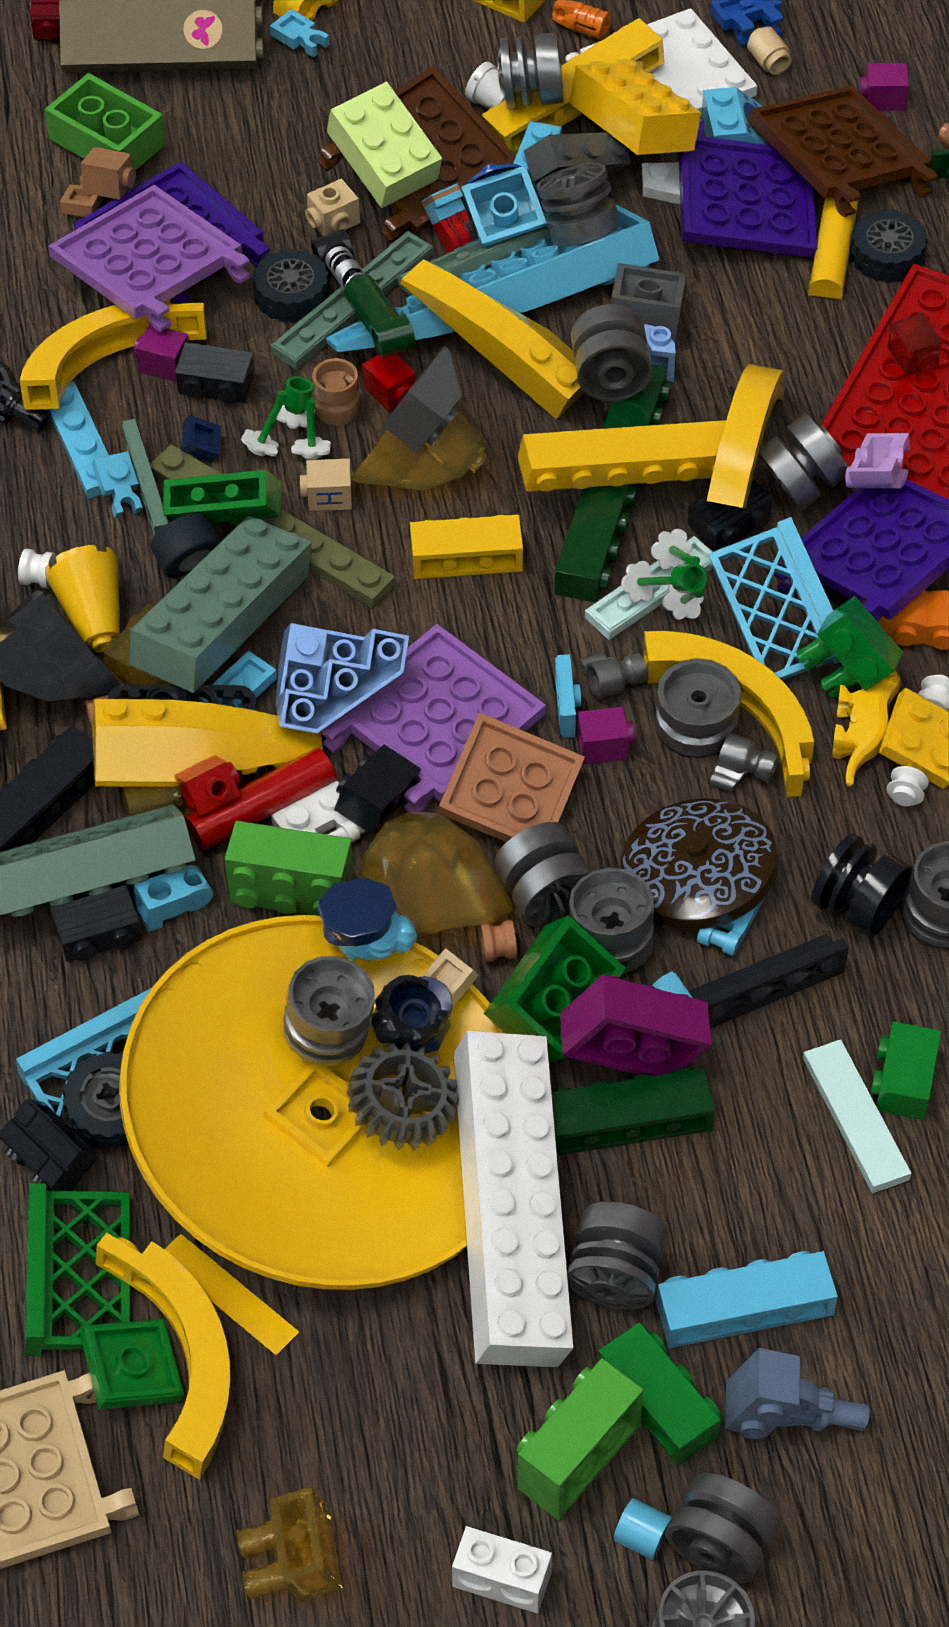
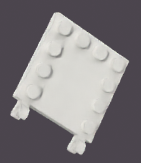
[565,8,757,116]

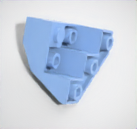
[276,623,409,734]

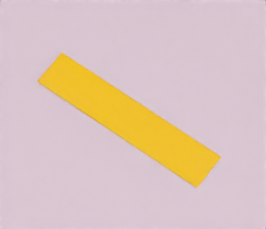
[164,1234,299,1355]

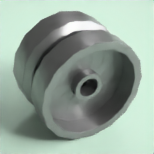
[655,658,741,757]
[665,1472,782,1584]

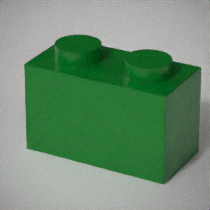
[871,1021,941,1120]

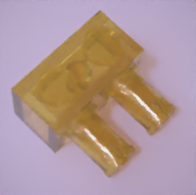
[236,1486,342,1601]

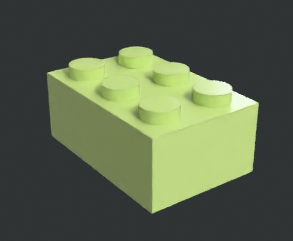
[327,82,442,208]

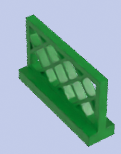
[24,1183,130,1356]

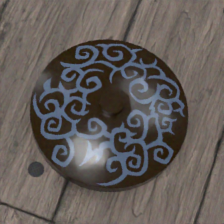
[621,798,778,929]

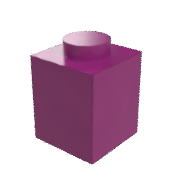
[859,63,909,111]
[134,324,189,382]
[577,707,635,764]

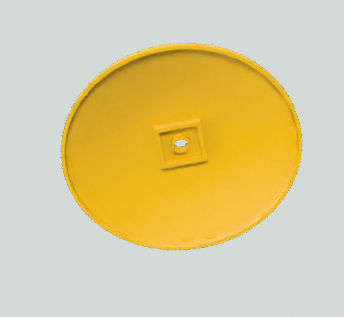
[119,915,504,1290]

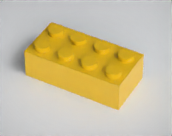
[570,59,701,155]

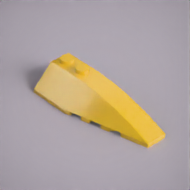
[400,259,585,420]
[92,699,323,787]

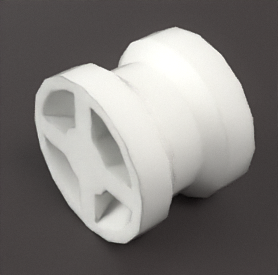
[18,548,57,589]

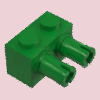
[797,596,903,699]

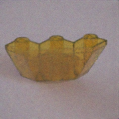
[358,811,513,934]

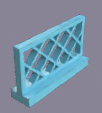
[709,517,840,680]
[16,988,151,1139]

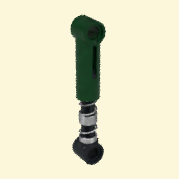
[311,229,416,358]

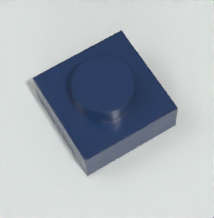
[181,415,221,462]

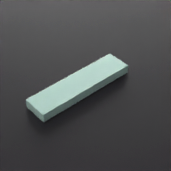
[585,536,713,640]
[803,1039,911,1194]

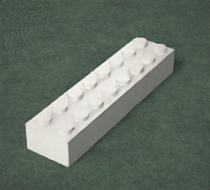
[454,1031,573,1367]

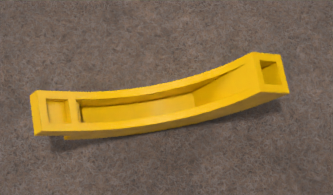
[20,299,207,410]
[707,364,785,508]
[643,631,814,797]
[96,1232,230,1480]

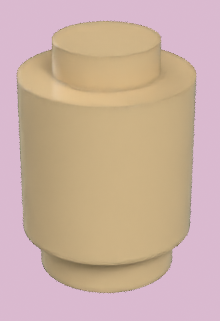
[747,27,792,75]

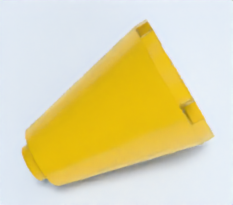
[45,545,120,653]

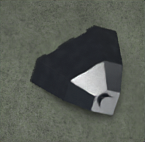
[0,590,120,701]

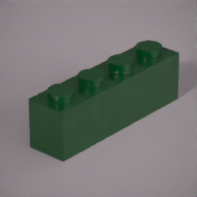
[551,1068,715,1156]

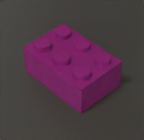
[560,975,712,1076]

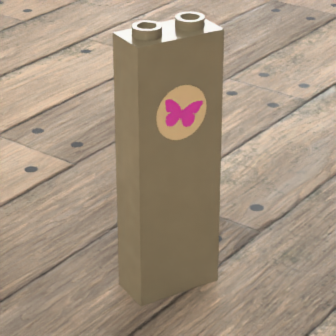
[59,0,264,73]

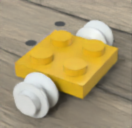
[879,675,949,806]

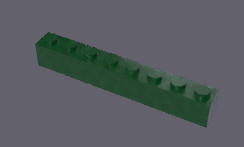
[555,364,672,603]

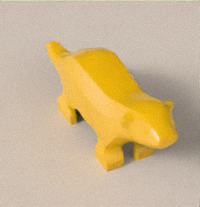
[832,670,901,787]

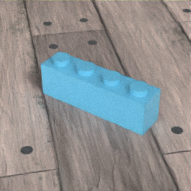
[656,1251,838,1349]

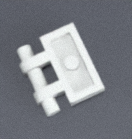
[271,781,365,843]

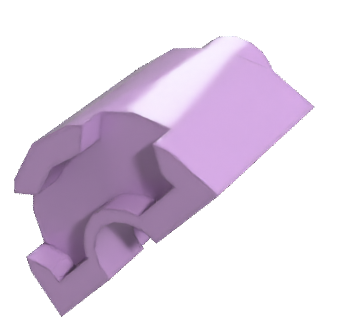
[845,433,910,488]

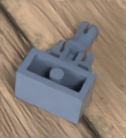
[725,1348,869,1439]

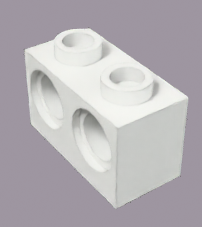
[452,1526,552,1614]

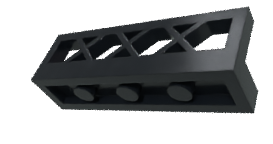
[688,934,849,1029]

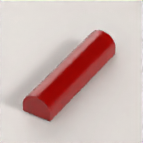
[184,748,337,852]

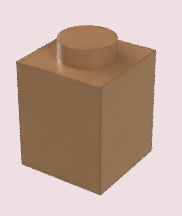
[80,147,136,200]

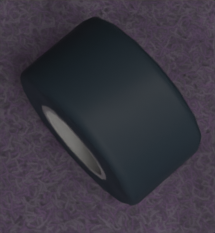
[150,513,221,579]

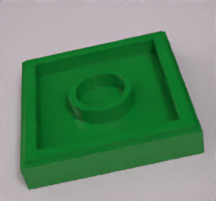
[80,1319,184,1410]

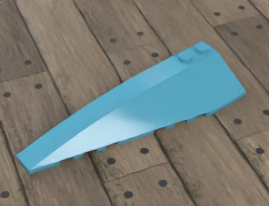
[326,204,659,352]

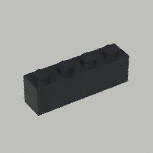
[0,726,95,852]

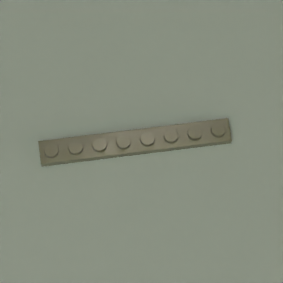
[150,444,396,608]

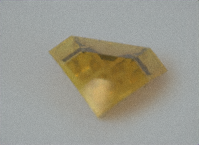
[351,405,488,491]

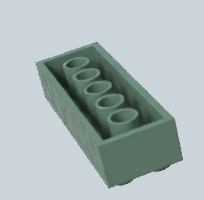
[129,515,312,693]
[0,804,195,917]

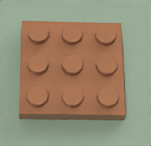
[436,712,585,842]

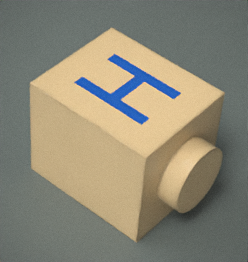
[300,458,352,511]

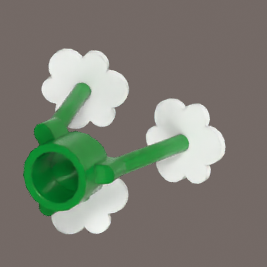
[241,376,331,460]
[621,529,707,620]

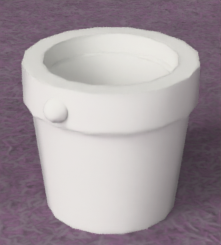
[465,62,505,109]

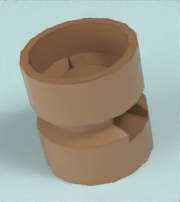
[312,358,360,426]

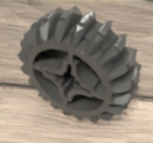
[346,1042,459,1151]

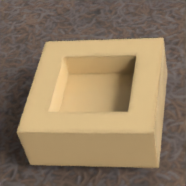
[423,948,479,1006]

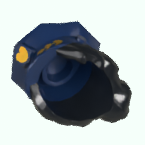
[371,975,453,1054]

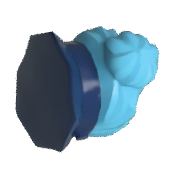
[317,877,417,962]

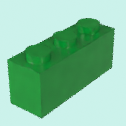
[163,470,282,523]
[598,1322,721,1466]

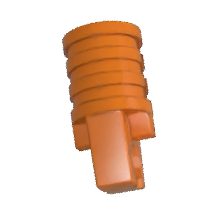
[552,0,612,41]

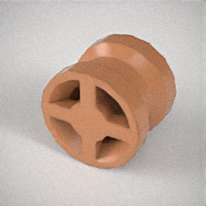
[480,920,517,963]

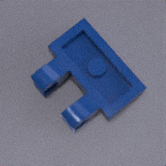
[710,0,783,47]

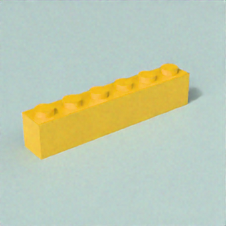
[482,18,665,155]
[518,420,726,492]

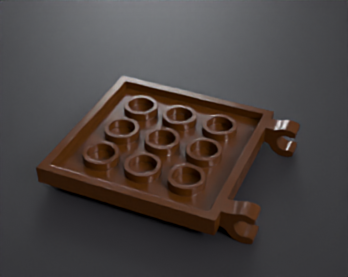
[318,66,516,243]
[747,85,938,217]

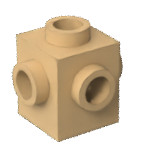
[305,178,360,236]

